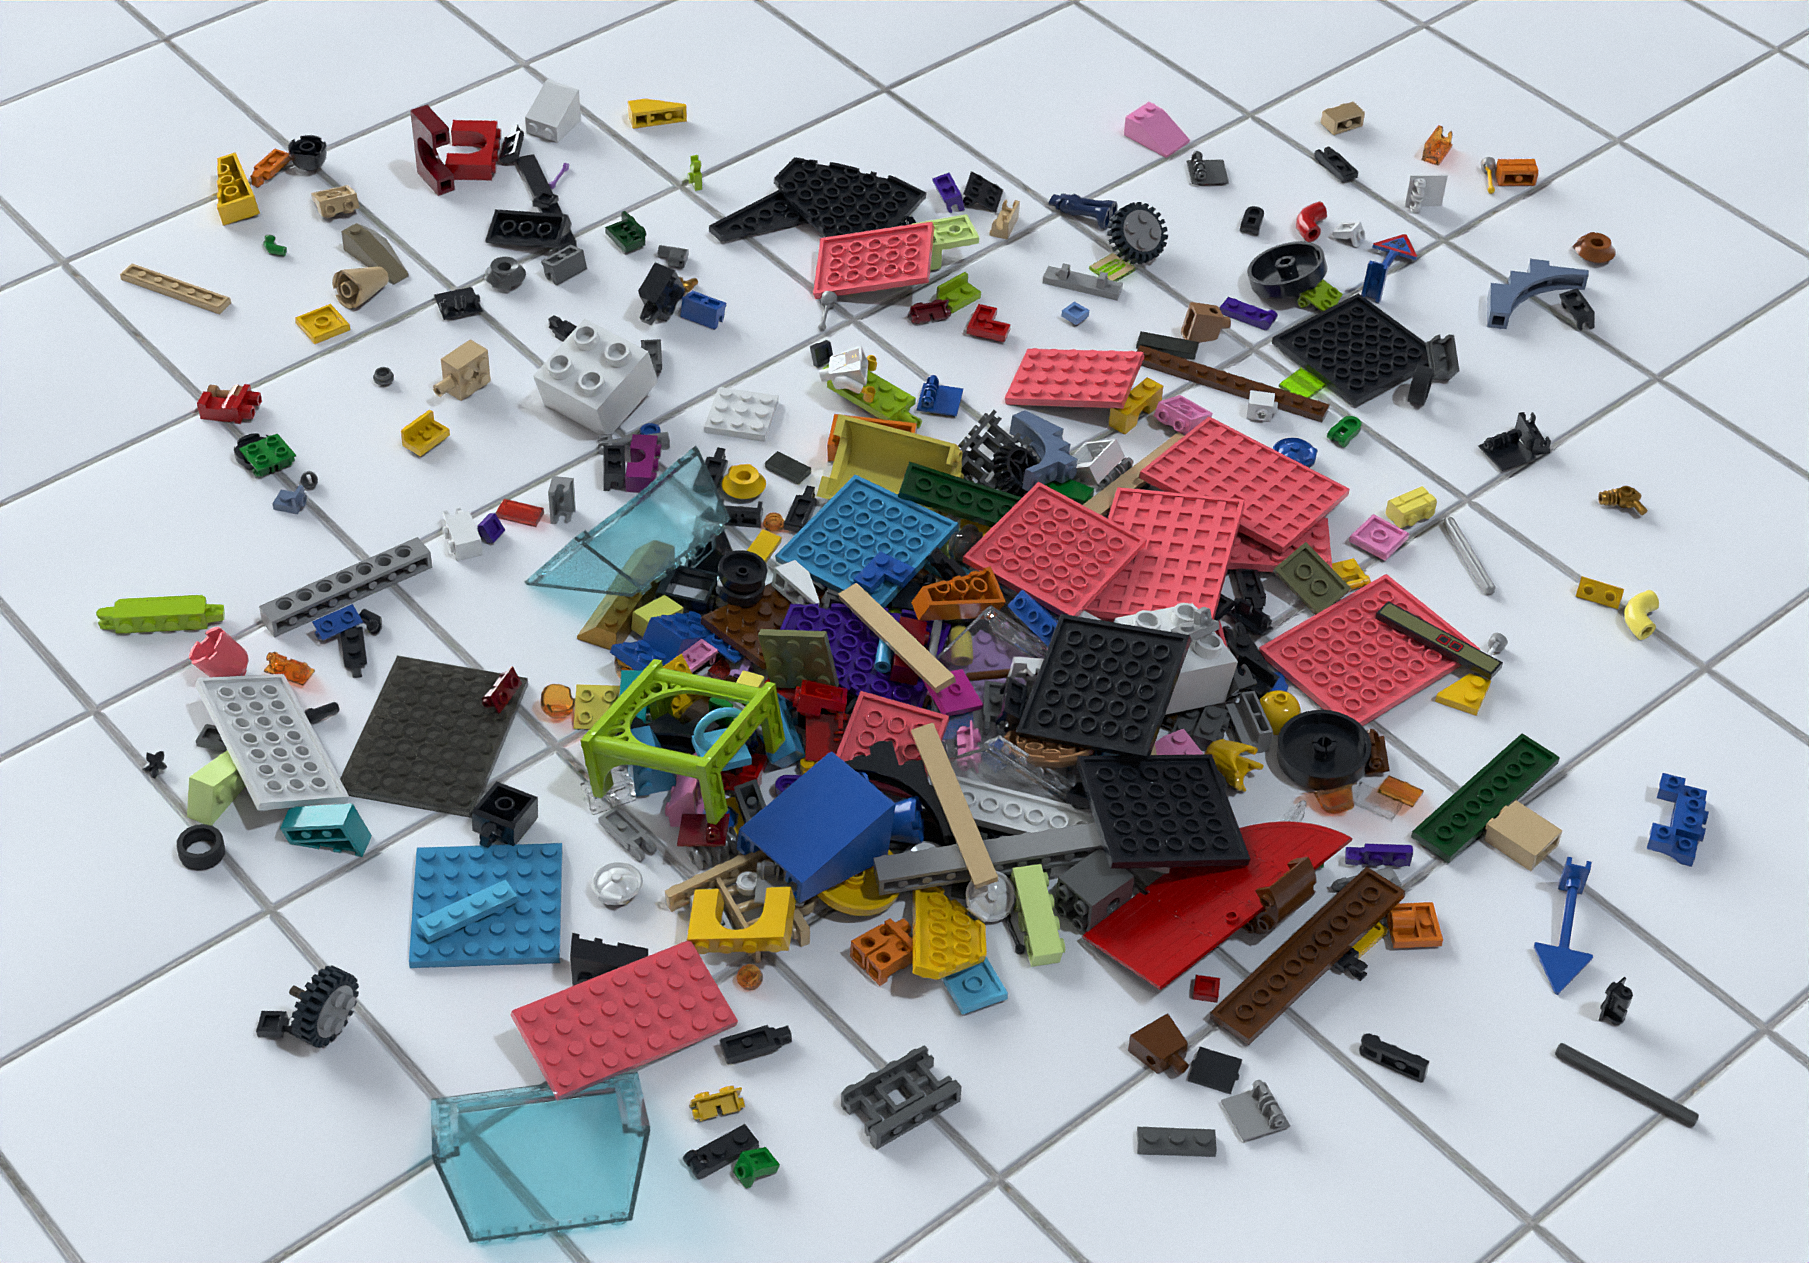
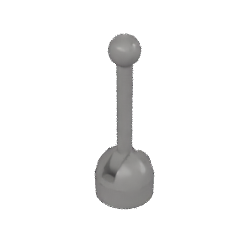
[818,291,837,331]

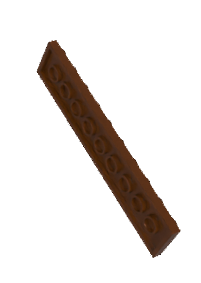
[1210,866,1405,1045]

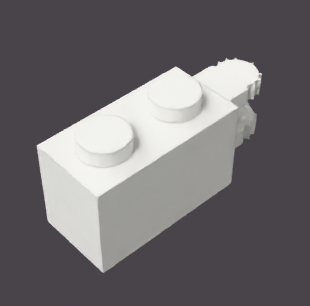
[442,507,483,561]

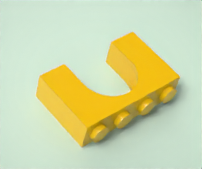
[687,887,796,954]

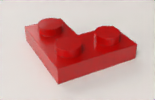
[966,304,1011,342]

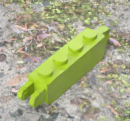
[96,595,225,634]

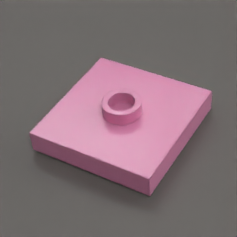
[1349,514,1409,561]

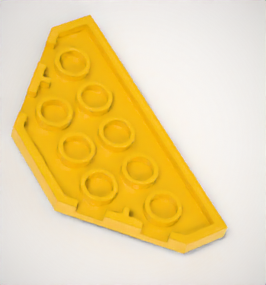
[912,886,987,980]

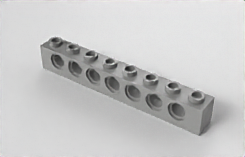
[259,537,433,638]

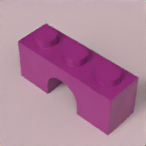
[625,434,662,493]

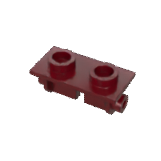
[908,299,951,324]
[482,666,522,714]

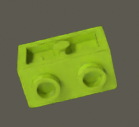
[936,272,981,314]

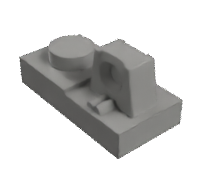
[1171,607,1220,642]

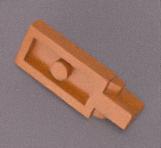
[250,148,291,187]

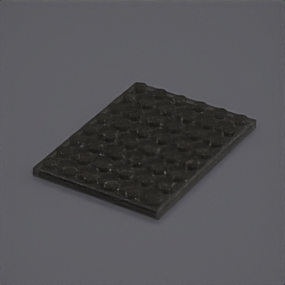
[336,655,528,818]

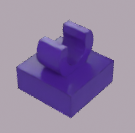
[477,513,505,544]

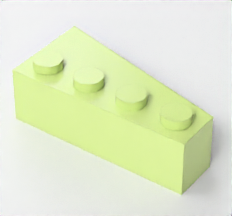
[1010,864,1065,967]

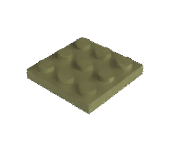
[758,629,839,688]

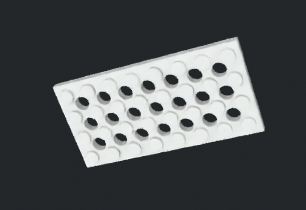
[195,674,349,810]

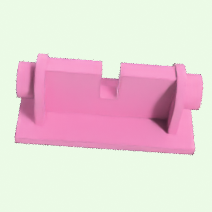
[957,720,982,771]

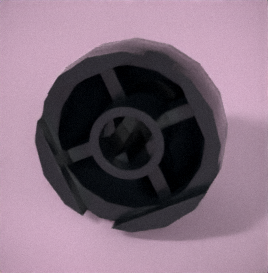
[288,135,327,171]

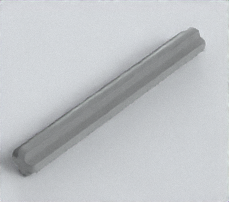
[1443,517,1496,595]

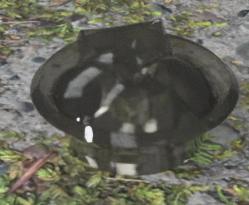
[948,524,983,569]

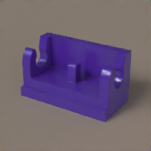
[932,172,965,213]

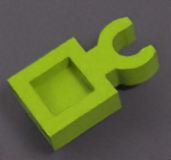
[687,155,702,191]

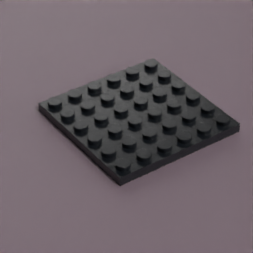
[1272,293,1429,407]
[1016,614,1192,761]
[1076,754,1250,869]

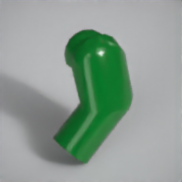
[263,235,287,256]

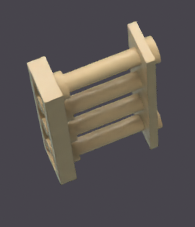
[716,860,810,964]

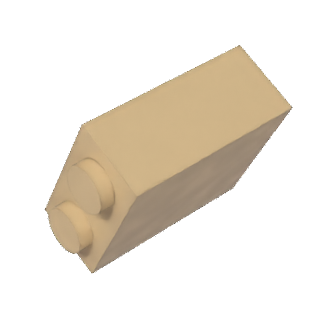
[1484,800,1563,871]

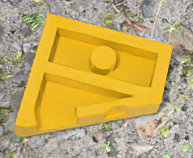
[1435,673,1491,716]

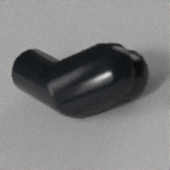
[359,609,382,634]
[304,702,340,724]

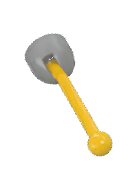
[1481,157,1496,194]

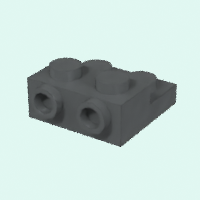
[1171,705,1231,751]

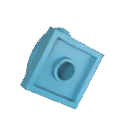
[692,707,752,771]

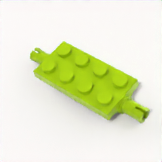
[823,364,922,429]

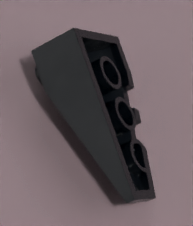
[685,505,733,573]

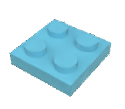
[941,957,1008,1015]

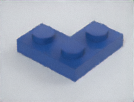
[853,551,916,594]

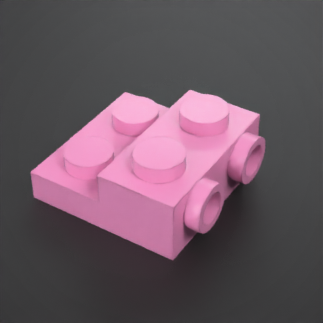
[1154,395,1213,435]

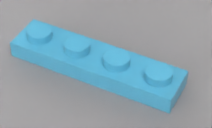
[417,880,518,942]

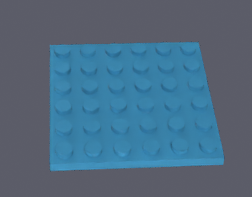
[775,475,959,608]
[409,843,563,968]

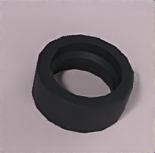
[1408,365,1434,405]
[177,824,225,871]

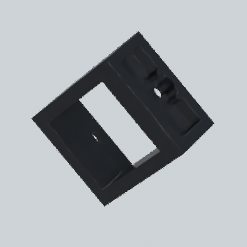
[656,563,719,617]

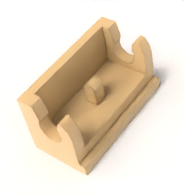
[989,200,1020,240]

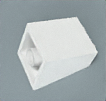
[525,79,581,143]

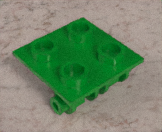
[239,433,296,477]

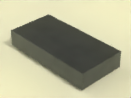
[765,451,811,484]

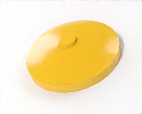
[817,850,900,916]

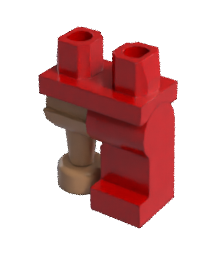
[197,384,262,424]

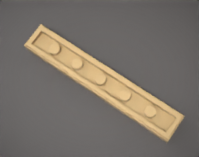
[120,263,231,314]

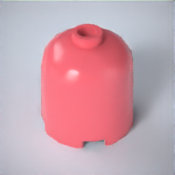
[189,627,249,677]

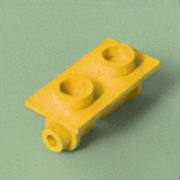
[1576,576,1624,609]
[689,1085,745,1121]

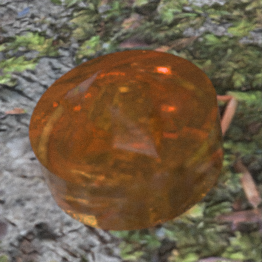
[737,964,763,991]

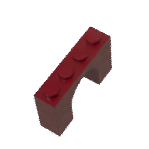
[410,105,455,196]

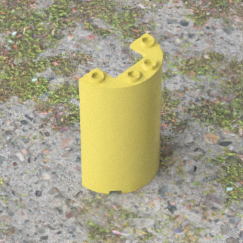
[817,414,964,517]

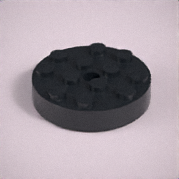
[1247,241,1328,299]
[1277,710,1371,791]

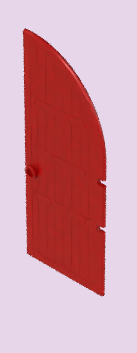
[1082,821,1353,990]

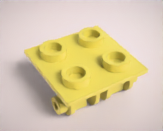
[573,684,620,729]

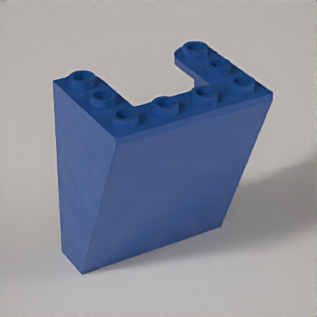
[737,752,896,904]

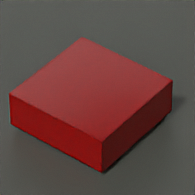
[1193,975,1220,1003]

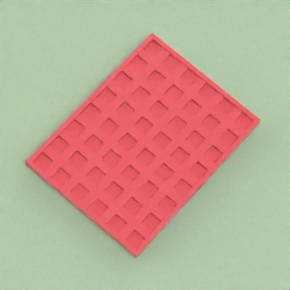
[1139,416,1350,554]
[1084,487,1245,620]

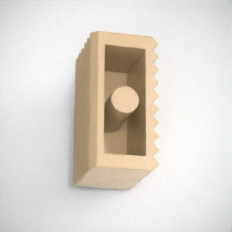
[1321,101,1365,135]

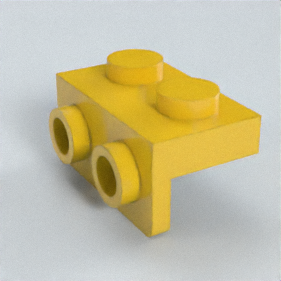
[401,410,450,457]

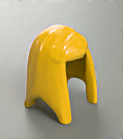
[1204,739,1264,792]

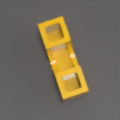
[1109,377,1164,435]

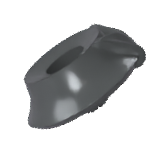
[484,256,526,291]

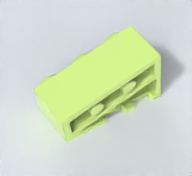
[187,750,255,825]

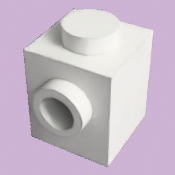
[1247,390,1278,422]

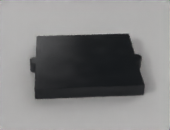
[1188,1046,1243,1094]

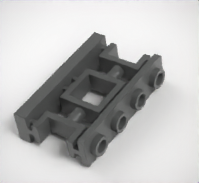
[958,410,1032,489]
[841,1045,962,1150]

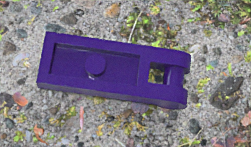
[1219,297,1278,330]

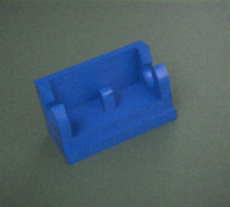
[680,290,727,330]

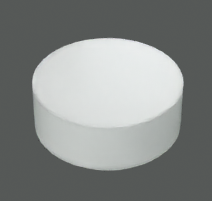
[736,871,757,896]

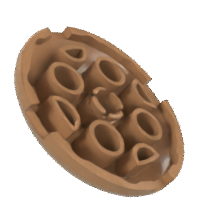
[1004,727,1095,771]

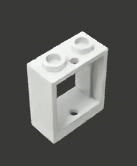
[1071,439,1125,485]

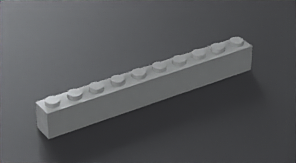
[874,822,1104,895]

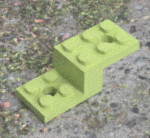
[913,214,979,271]

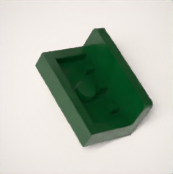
[605,211,647,253]

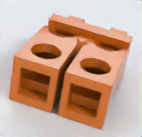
[850,918,913,986]

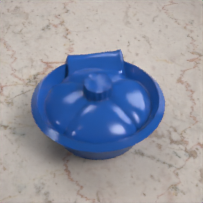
[1273,438,1318,468]

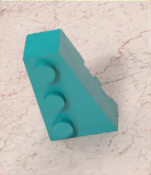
[280,803,372,857]

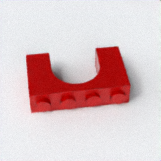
[445,120,502,181]

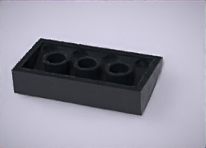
[485,209,572,248]

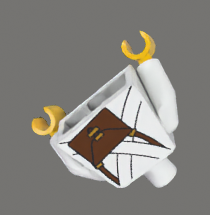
[819,346,877,403]

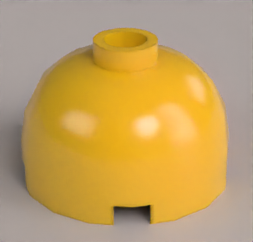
[1259,690,1301,735]

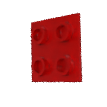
[806,713,851,761]

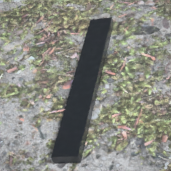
[516,154,577,251]

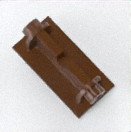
[1366,729,1390,776]

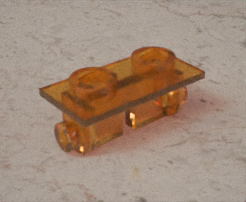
[264,651,315,686]

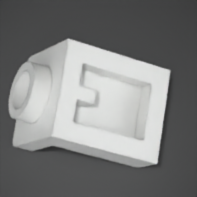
[1333,221,1366,247]

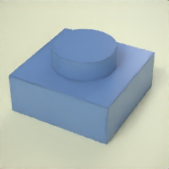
[1061,301,1090,325]

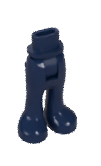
[1049,193,1118,230]

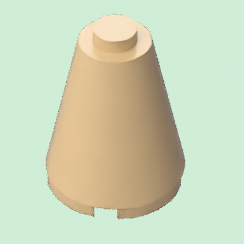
[332,267,389,309]

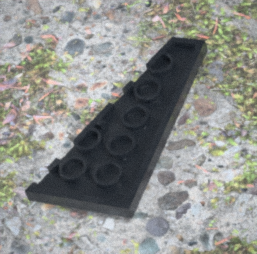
[709,190,808,242]

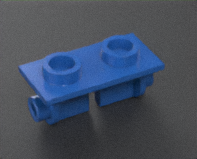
[312,604,363,641]

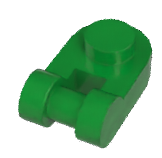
[1327,416,1362,447]

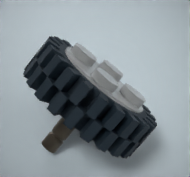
[1107,202,1168,265]
[289,965,359,1048]

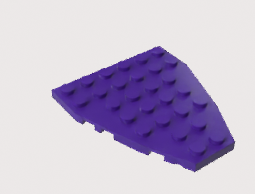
[780,604,951,708]

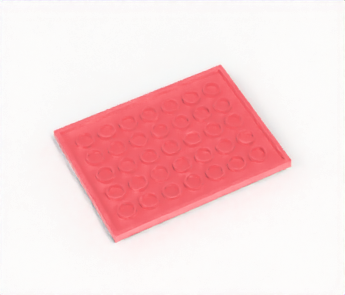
[1258,574,1480,726]

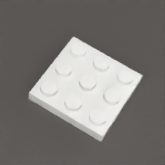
[704,387,779,442]

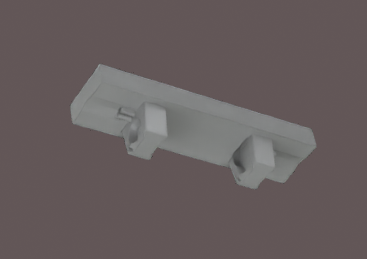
[1042,263,1123,300]

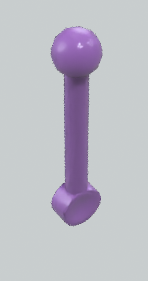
[549,163,569,189]

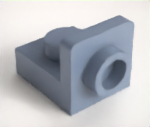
[272,485,307,515]

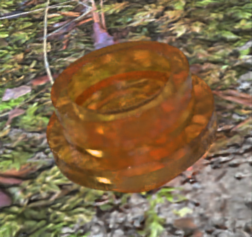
[763,513,784,532]

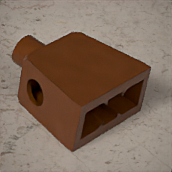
[1128,1013,1189,1075]

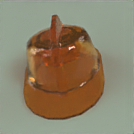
[1301,783,1357,814]

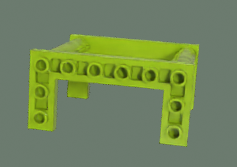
[580,659,785,825]

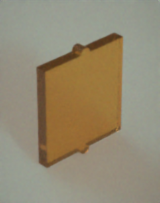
[1377,775,1424,808]

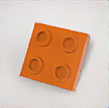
[1385,902,1443,948]

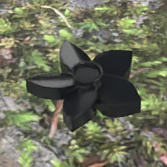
[142,751,167,779]

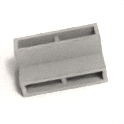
[1225,691,1273,755]

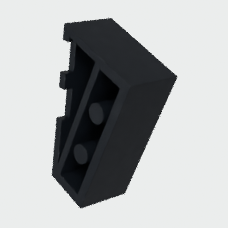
[570,933,649,986]

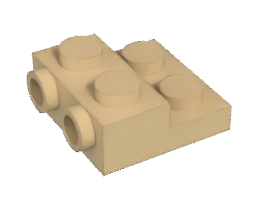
[311,185,360,218]

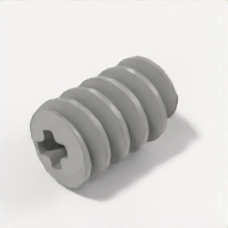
[686,826,738,869]

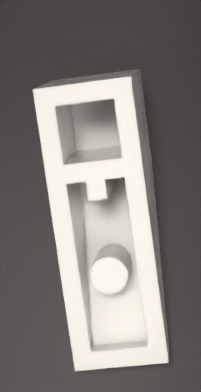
[772,560,820,605]

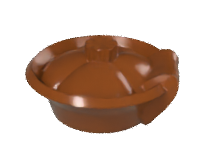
[1573,232,1616,263]

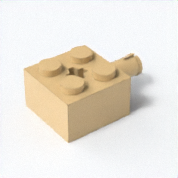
[433,339,491,401]

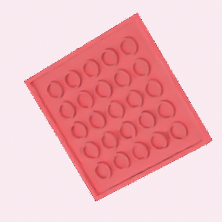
[963,482,1147,616]

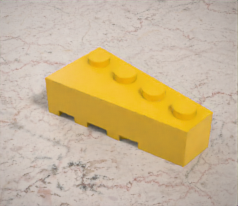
[217,152,260,226]

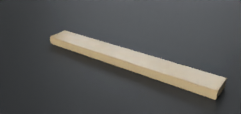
[1083,432,1185,516]
[838,583,956,693]
[911,723,999,889]

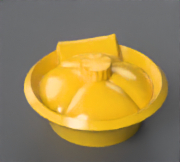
[722,464,766,499]

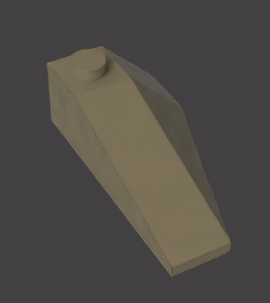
[341,223,409,285]

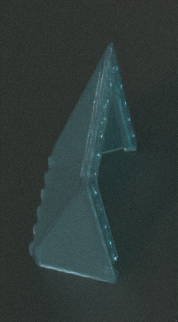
[524,446,730,597]
[431,1072,650,1244]

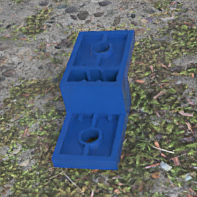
[610,611,713,671]

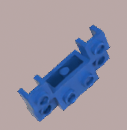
[1646,773,1709,867]

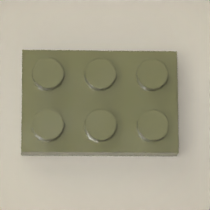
[1273,542,1351,615]

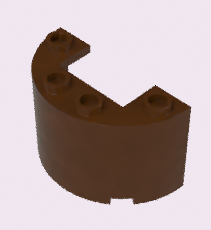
[1242,857,1317,934]

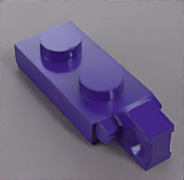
[1345,843,1413,867]

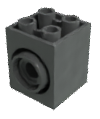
[1055,848,1134,933]

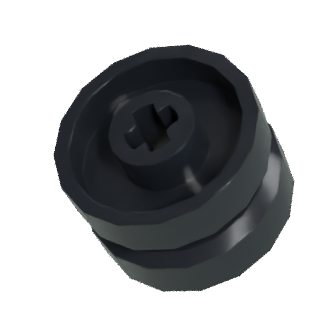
[716,550,768,606]

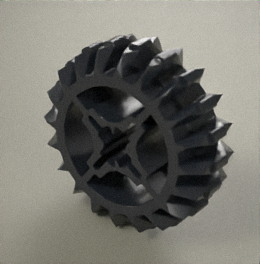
[991,442,1039,498]

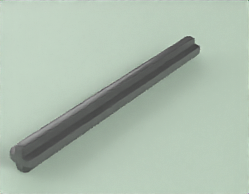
[1555,1043,1699,1127]

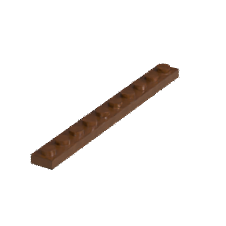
[1136,345,1330,423]

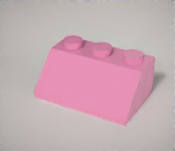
[665,753,705,827]

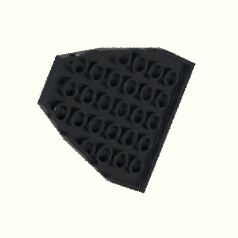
[774,157,927,237]

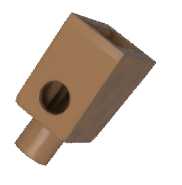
[1181,302,1231,343]

